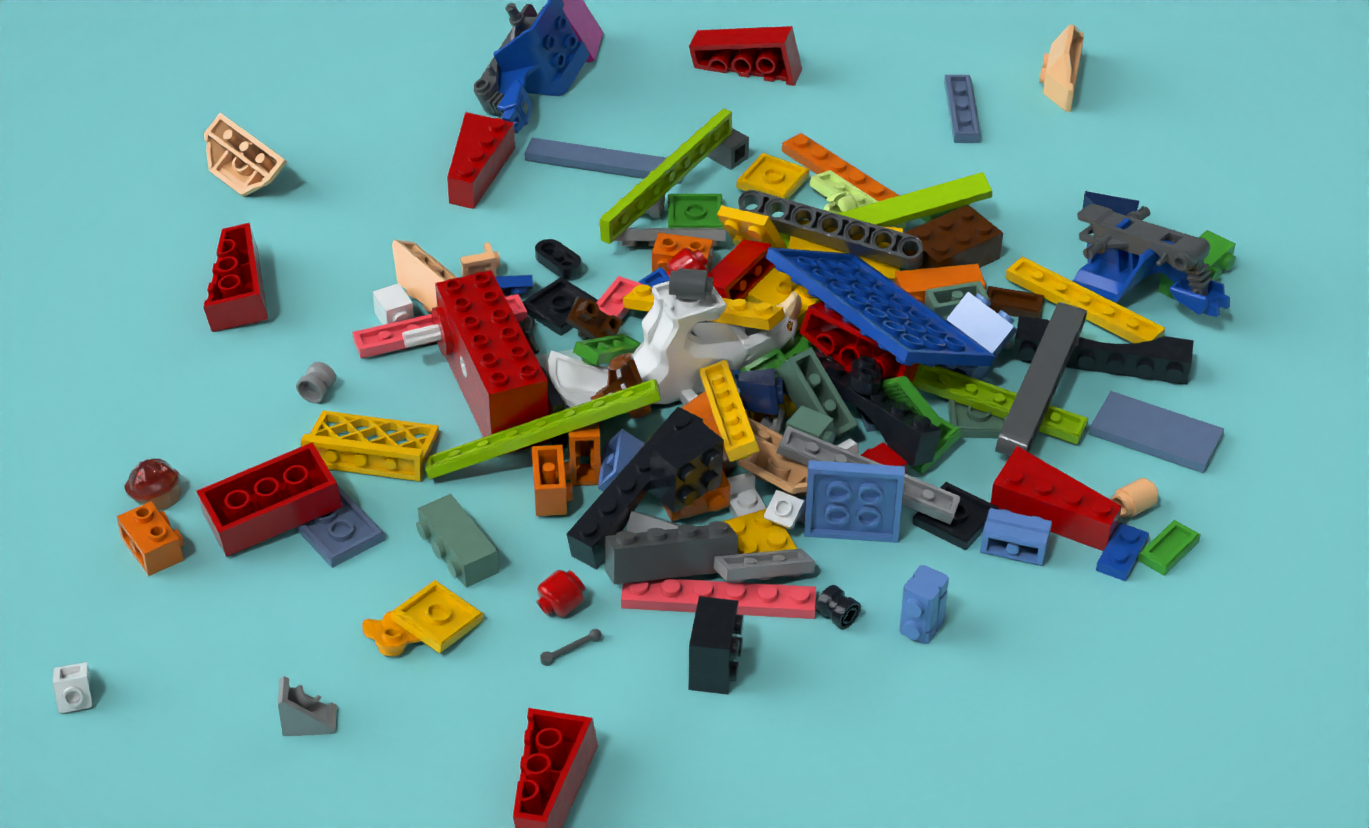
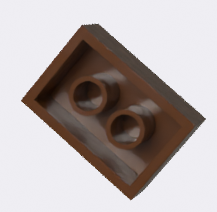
[904,204,1003,270]

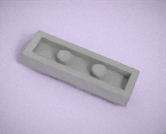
[713,549,815,583]

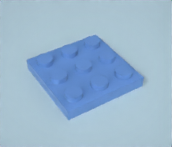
[804,460,905,543]

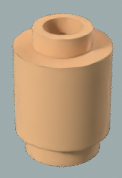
[1111,478,1158,518]

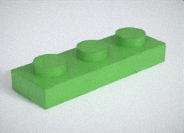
[573,334,641,366]

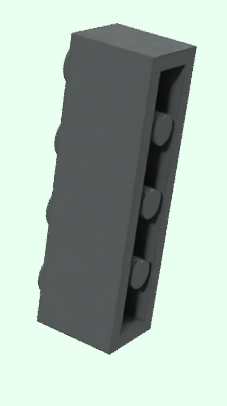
[605,521,738,584]

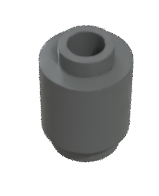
[669,268,714,301]

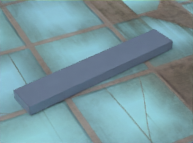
[525,138,680,183]

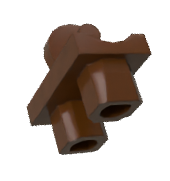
[565,296,622,339]

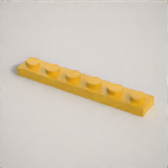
[1005,256,1165,343]
[623,285,785,331]
[699,359,760,462]

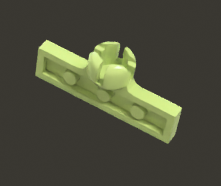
[809,170,906,229]

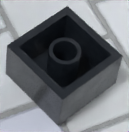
[650,419,724,513]
[688,596,744,695]

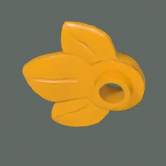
[362,611,421,656]

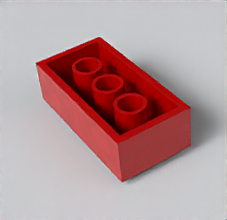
[196,442,343,557]

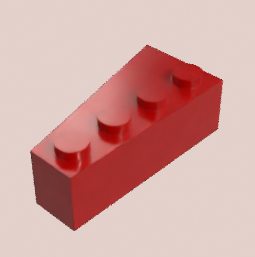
[689,26,802,86]
[447,112,515,209]
[203,222,268,332]
[799,301,919,383]

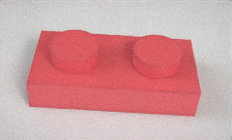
[596,276,644,320]

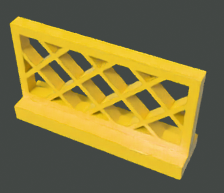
[301,410,439,481]

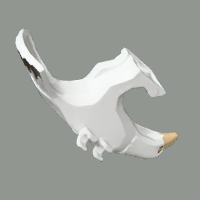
[546,281,802,408]

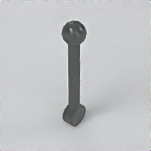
[540,629,602,666]

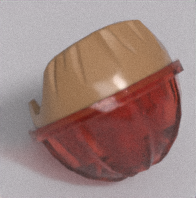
[124,459,181,510]

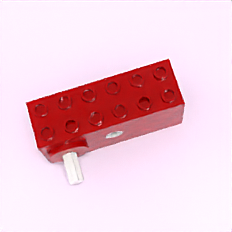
[402,270,550,455]

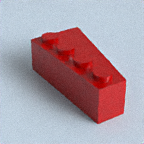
[990,446,1122,551]
[513,708,598,828]

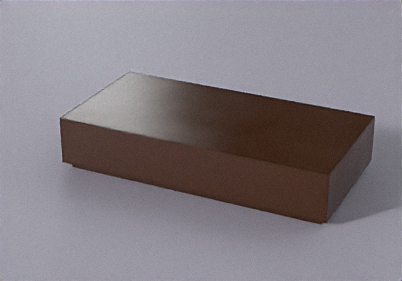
[987,286,1044,318]

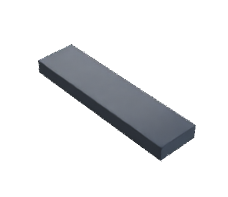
[944,75,981,143]

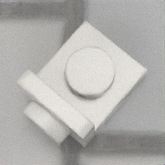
[727,472,767,518]
[764,490,806,529]
[53,662,92,713]

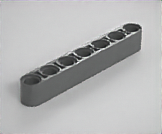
[738,190,924,270]
[995,302,1087,456]

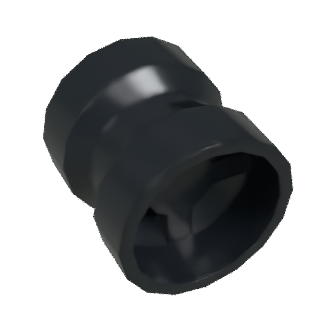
[815,585,861,629]

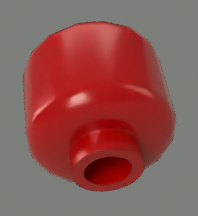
[666,247,709,277]
[536,570,586,618]

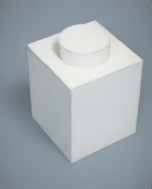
[373,283,414,325]

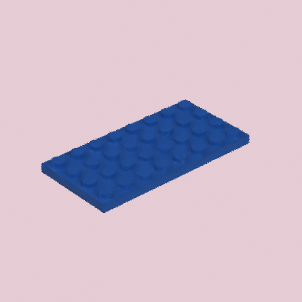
[766,247,995,369]

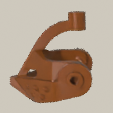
[590,352,652,418]

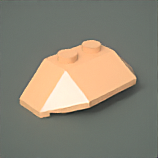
[1039,25,1084,112]
[204,113,287,197]
[392,239,458,313]
[737,418,808,498]

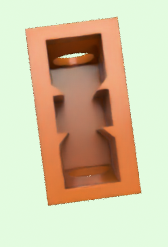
[569,422,601,486]

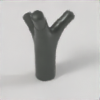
[522,317,539,354]

